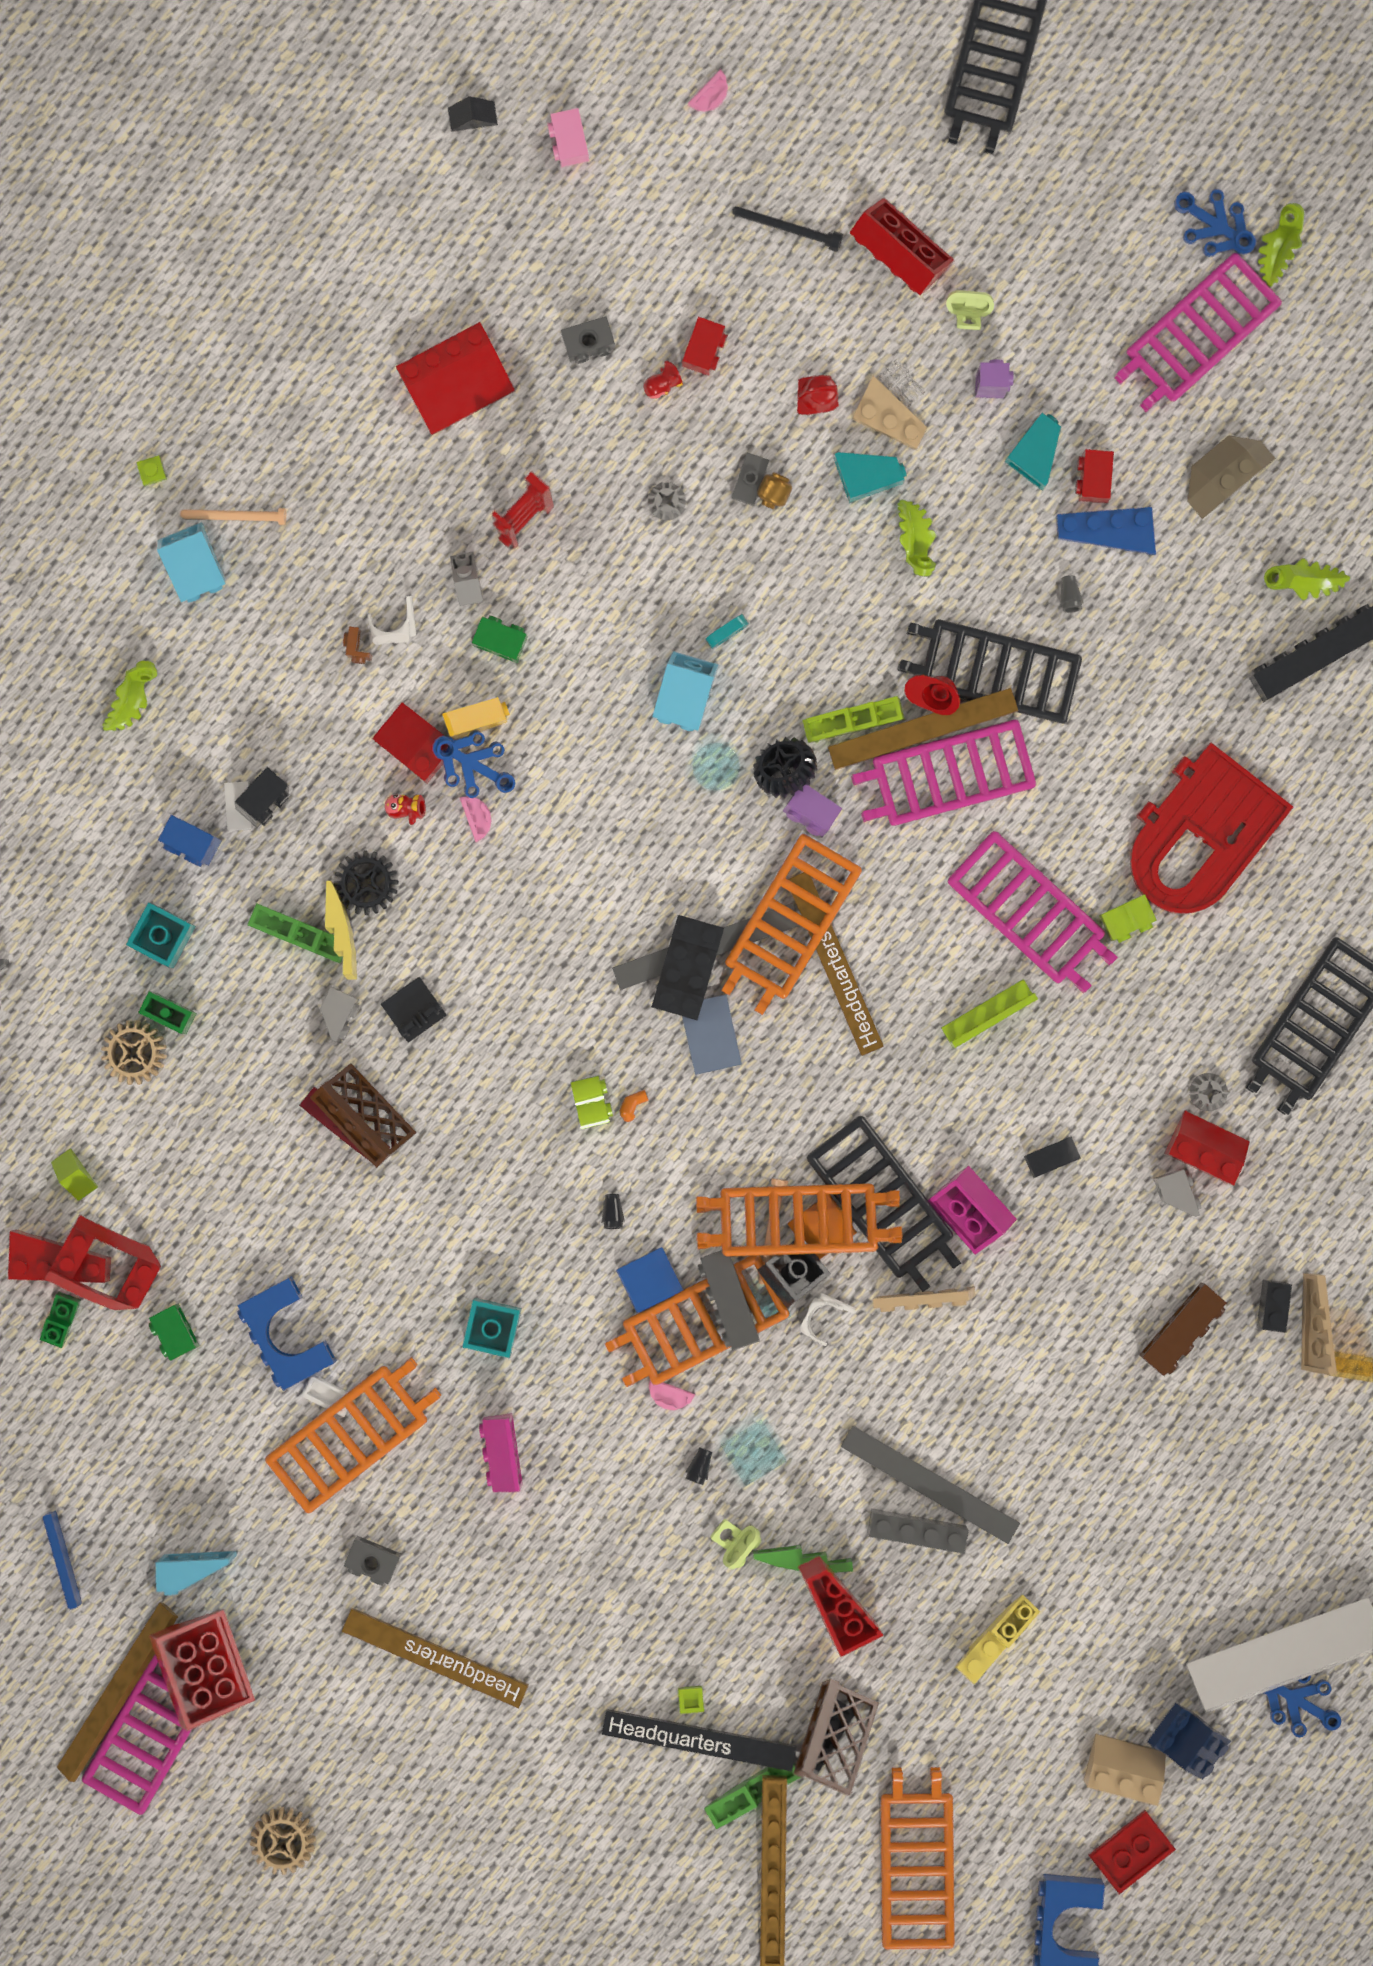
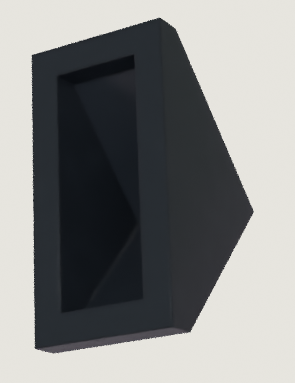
[448,96,498,132]

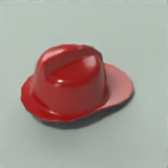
[797,375,839,415]
[904,675,960,715]

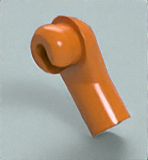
[619,1090,649,1122]

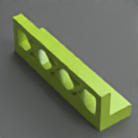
[941,979,1038,1048]

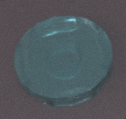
[692,743,740,791]

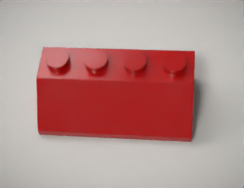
[849,198,954,296]

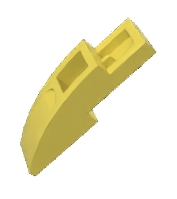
[955,1595,1040,1684]

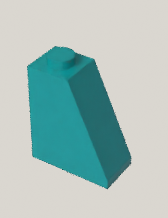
[1005,412,1061,491]
[833,452,907,503]

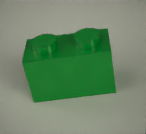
[472,615,528,664]
[138,991,197,1035]
[148,1303,200,1361]

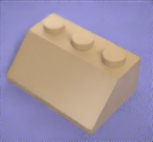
[1083,1733,1166,1806]

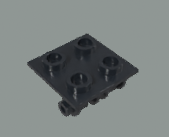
[380,976,447,1043]

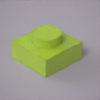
[136,455,167,486]
[678,1686,704,1714]

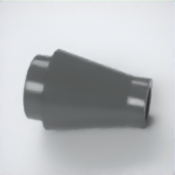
[1060,575,1084,613]

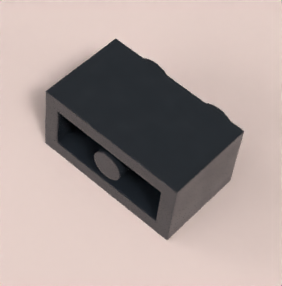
[1257,1279,1292,1333]

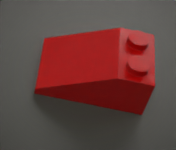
[372,702,448,784]

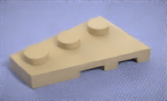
[852,375,927,450]

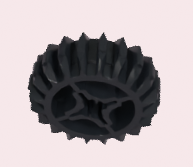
[753,736,818,799]
[334,850,399,915]

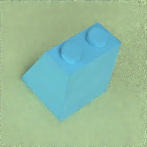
[157,522,226,603]
[652,651,719,731]

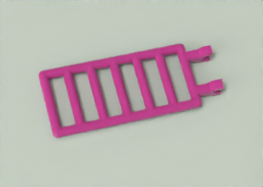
[1114,253,1282,412]
[851,719,1036,826]
[948,831,1118,993]
[82,1655,192,1815]

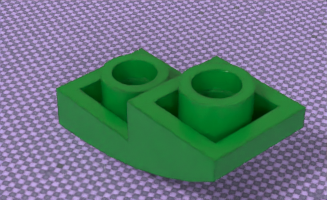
[39,1291,81,1348]

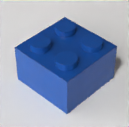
[158,815,222,867]

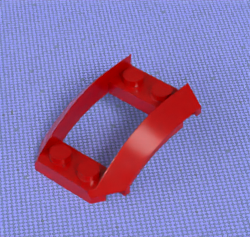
[45,1214,161,1310]

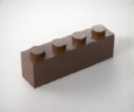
[1139,1282,1227,1376]

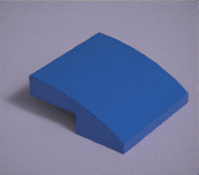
[616,1247,683,1313]

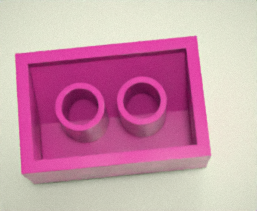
[928,1165,1017,1255]
[479,1413,523,1492]

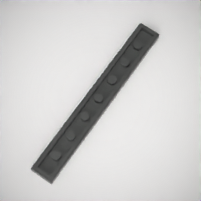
[612,903,800,990]
[841,1426,1020,1544]

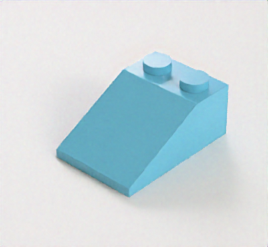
[155,1551,237,1595]

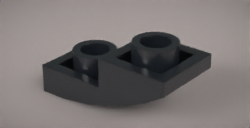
[1024,1137,1081,1178]

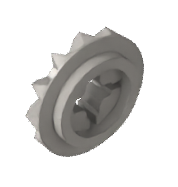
[648,482,686,520]
[1189,1073,1229,1111]

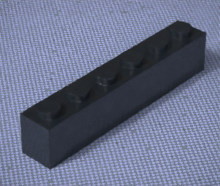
[1249,604,1373,703]

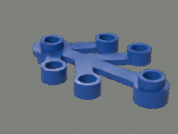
[1174,189,1256,257]
[433,730,515,798]
[1263,1675,1341,1738]

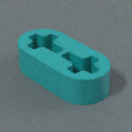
[705,614,749,649]

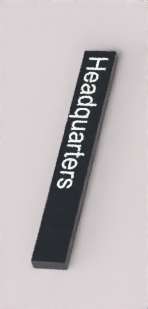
[602,1709,797,1772]

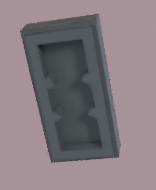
[732,453,769,506]

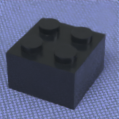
[235,766,290,828]
[757,1240,831,1308]

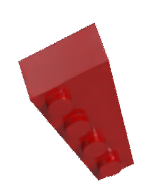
[8,1229,111,1283]
[798,1556,884,1657]

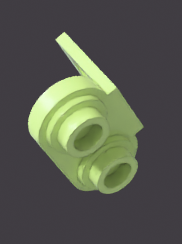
[946,290,994,330]
[710,1519,761,1569]

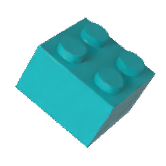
[126,902,196,968]
[462,1298,522,1358]

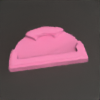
[688,69,728,112]
[459,796,492,842]
[649,1380,695,1410]

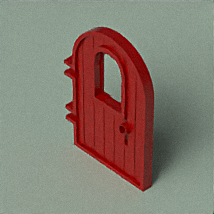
[1130,742,1293,914]

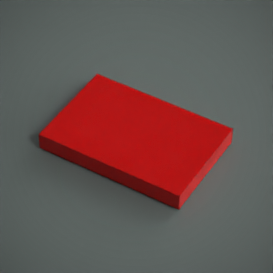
[1088,1810,1176,1895]

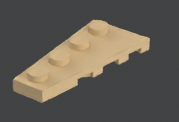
[1301,1273,1337,1375]
[872,1286,976,1312]

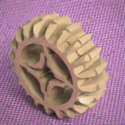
[101,1020,167,1085]
[250,1807,316,1875]

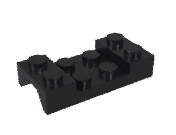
[651,915,724,1021]

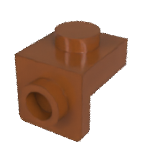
[343,626,372,664]

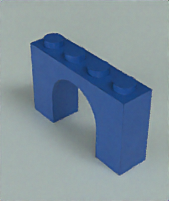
[237,1276,337,1391]
[1033,1874,1105,1966]

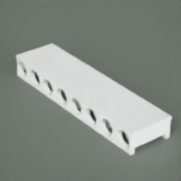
[1186,1598,1373,1714]

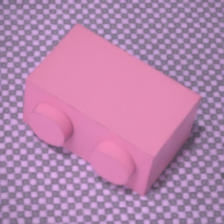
[547,108,589,167]

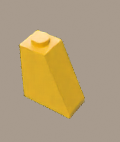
[442,697,510,740]

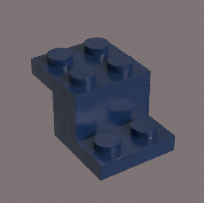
[1147,1702,1231,1780]

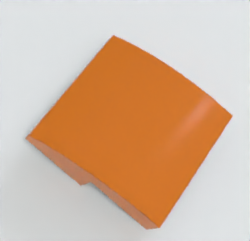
[787,1194,857,1259]

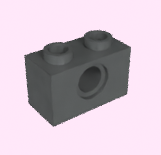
[561,316,615,364]
[344,1536,401,1585]

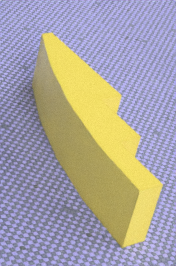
[325,881,357,980]

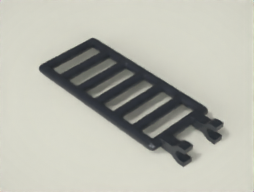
[944,0,1047,155]
[898,619,1082,724]
[1245,937,1373,1115]
[807,1116,961,1292]

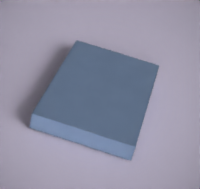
[682,994,742,1075]

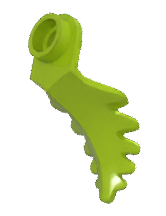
[1258,203,1304,287]
[897,500,936,577]
[1264,558,1350,600]
[102,661,157,731]

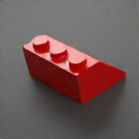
[1164,1110,1250,1186]

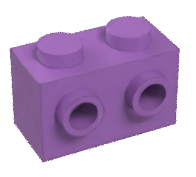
[975,359,1014,398]
[783,785,842,837]

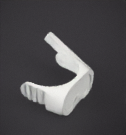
[368,596,416,645]
[800,1293,856,1346]

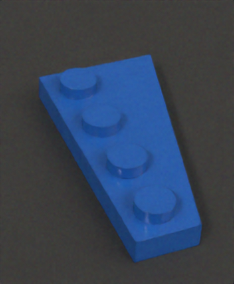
[1056,507,1156,555]

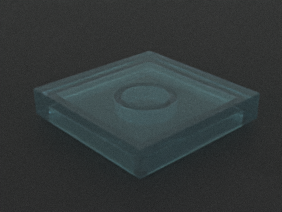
[721,1419,787,1486]

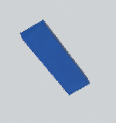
[42,1510,82,1610]

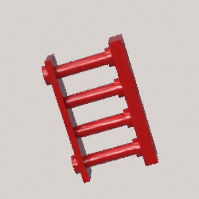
[491,471,554,549]

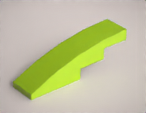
[802,696,905,743]

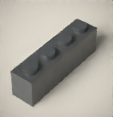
[698,1250,760,1351]
[867,1508,969,1554]

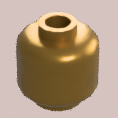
[757,472,792,510]

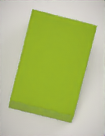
[51,1148,98,1201]

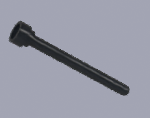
[732,206,843,253]

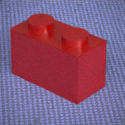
[682,316,728,376]
[1075,449,1114,503]

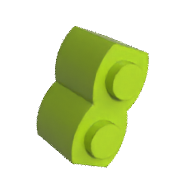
[1099,894,1157,943]
[570,1075,613,1129]

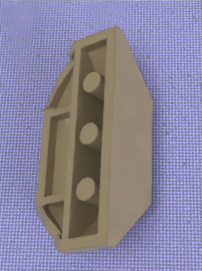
[1187,435,1276,519]

